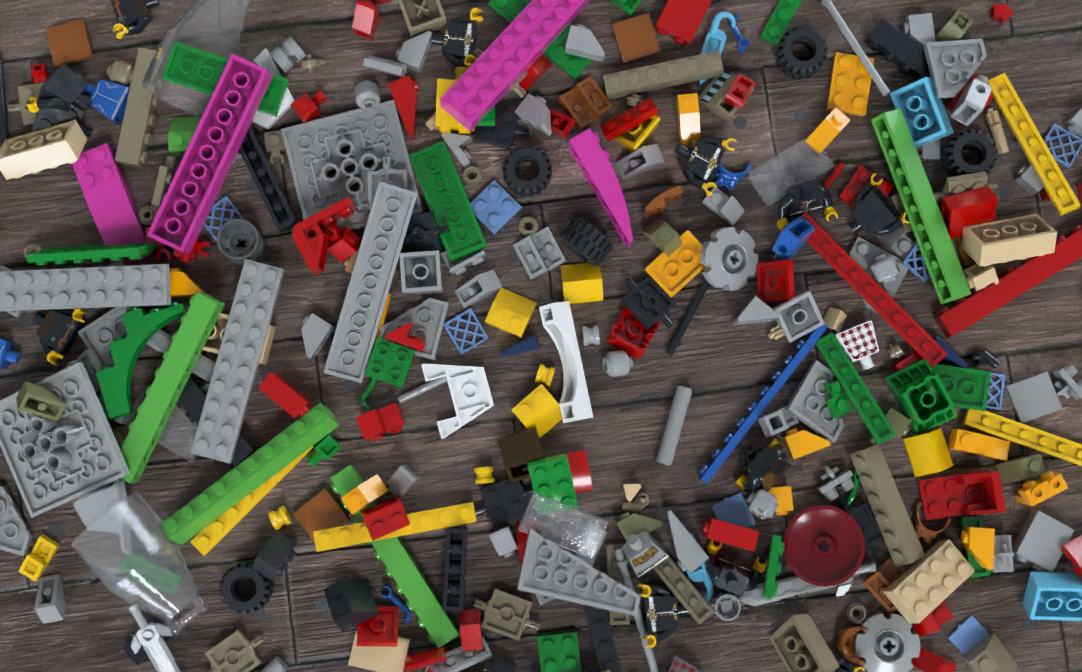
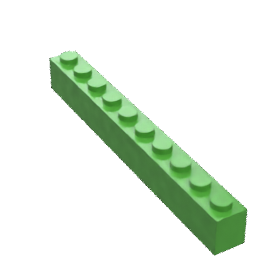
[871,108,971,305]
[120,292,225,483]
[161,403,339,545]
[330,465,460,648]

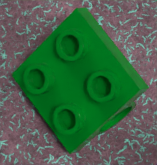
[364,337,416,388]

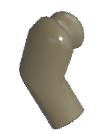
[622,493,650,513]

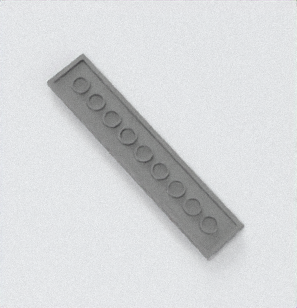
[323,181,418,383]
[191,259,285,463]
[0,264,171,311]

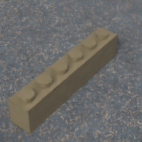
[115,47,168,169]
[603,50,723,100]
[849,443,925,567]

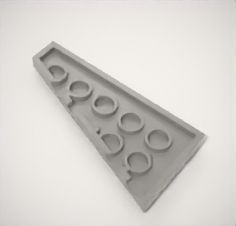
[517,529,641,616]

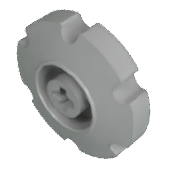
[700,227,758,291]
[853,612,920,672]

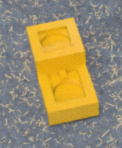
[18,534,60,582]

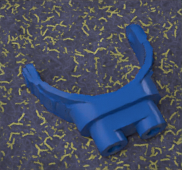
[716,162,752,190]

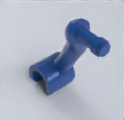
[728,14,750,53]
[381,585,413,623]

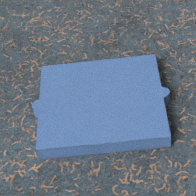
[711,492,756,528]
[947,615,989,655]

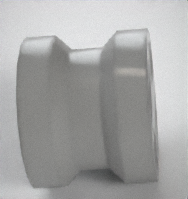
[582,325,600,346]

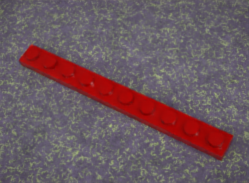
[801,212,948,368]

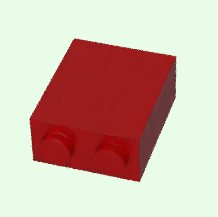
[653,0,711,46]
[941,186,998,239]
[258,372,314,419]
[700,516,759,552]

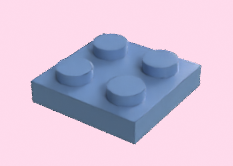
[470,180,522,236]

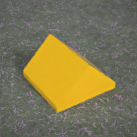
[614,115,660,153]
[560,263,603,304]
[903,428,953,477]

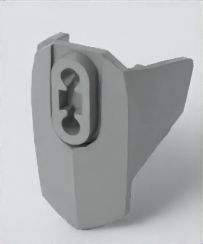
[74,478,131,555]

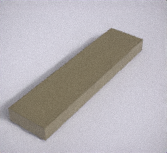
[606,543,630,625]
[653,557,715,625]

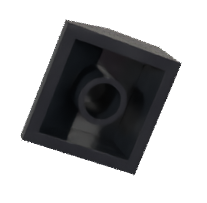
[324,580,380,632]

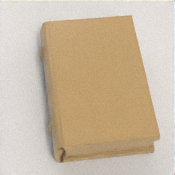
[348,629,410,672]

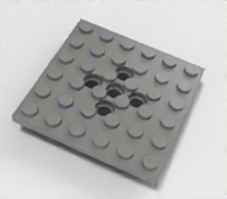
[281,100,423,237]
[0,362,130,518]

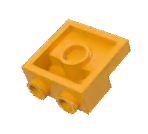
[1014,471,1068,506]

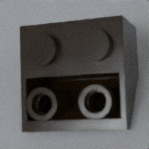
[497,427,546,483]

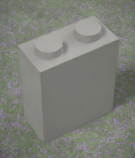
[1012,509,1074,572]

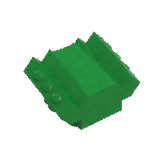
[885,359,957,435]

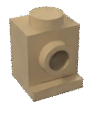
[963,263,999,291]

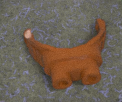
[913,501,951,544]
[835,626,869,665]

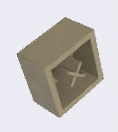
[398,0,447,38]

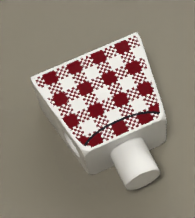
[834,320,879,370]

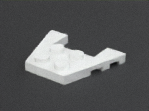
[252,48,295,130]
[421,364,494,439]

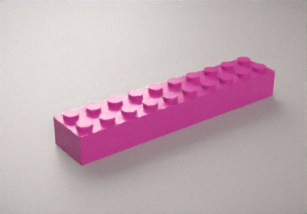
[440,0,591,132]
[147,54,274,254]

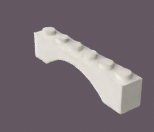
[539,301,593,423]

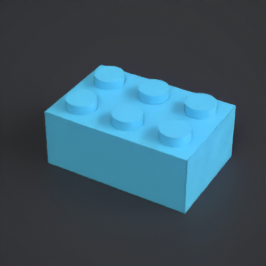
[890,77,954,148]
[1022,572,1082,621]

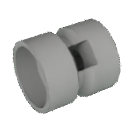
[269,36,306,73]
[711,591,741,621]

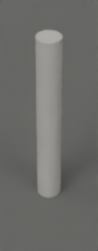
[398,376,447,404]

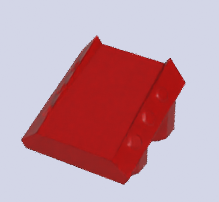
[606,307,660,359]

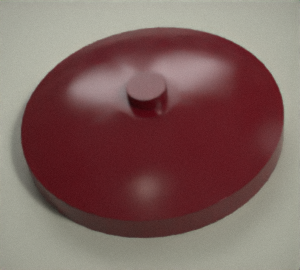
[783,505,866,587]

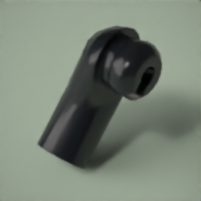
[970,350,1001,369]

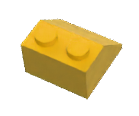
[485,288,537,339]
[512,384,562,439]

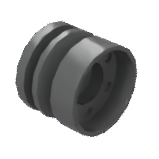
[217,219,265,267]

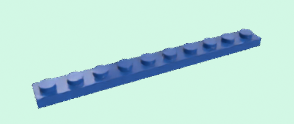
[699,324,828,484]

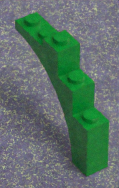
[96,302,187,420]

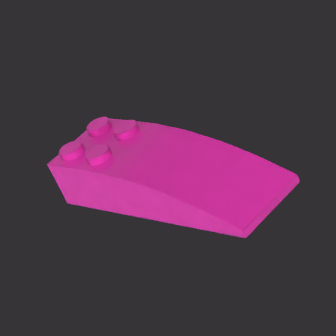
[568,128,633,248]
[72,143,154,264]

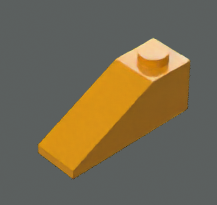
[676,93,701,145]
[948,429,1010,461]

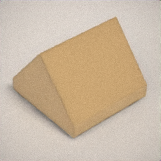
[823,307,847,333]
[622,483,641,502]

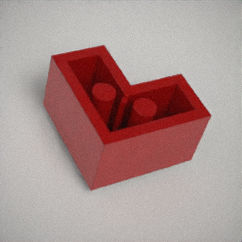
[356,403,406,442]

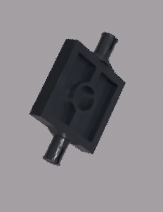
[25,101,93,138]
[473,105,529,149]
[403,210,450,253]
[620,275,676,330]
[474,478,534,527]
[837,498,884,562]

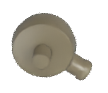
[301,55,325,73]

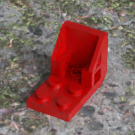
[292,196,358,275]
[917,470,1006,520]

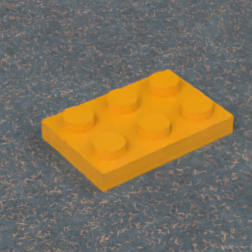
[826,52,874,116]
[644,230,705,298]

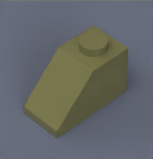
[935,9,973,42]
[642,218,683,257]
[16,381,66,422]
[866,408,911,444]
[995,453,1046,484]
[616,511,663,542]

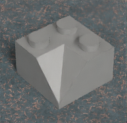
[399,250,443,294]

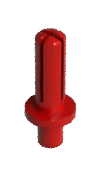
[823,162,845,188]

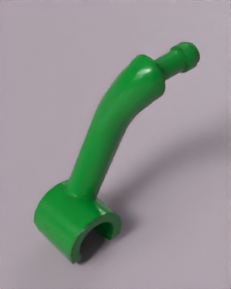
[359,378,377,411]
[846,468,860,508]

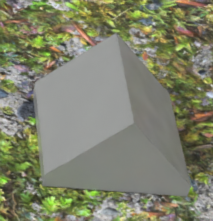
[773,290,825,342]
[732,296,778,325]

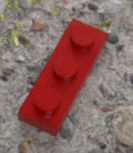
[600,97,659,142]

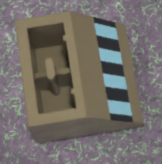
[698,70,755,124]

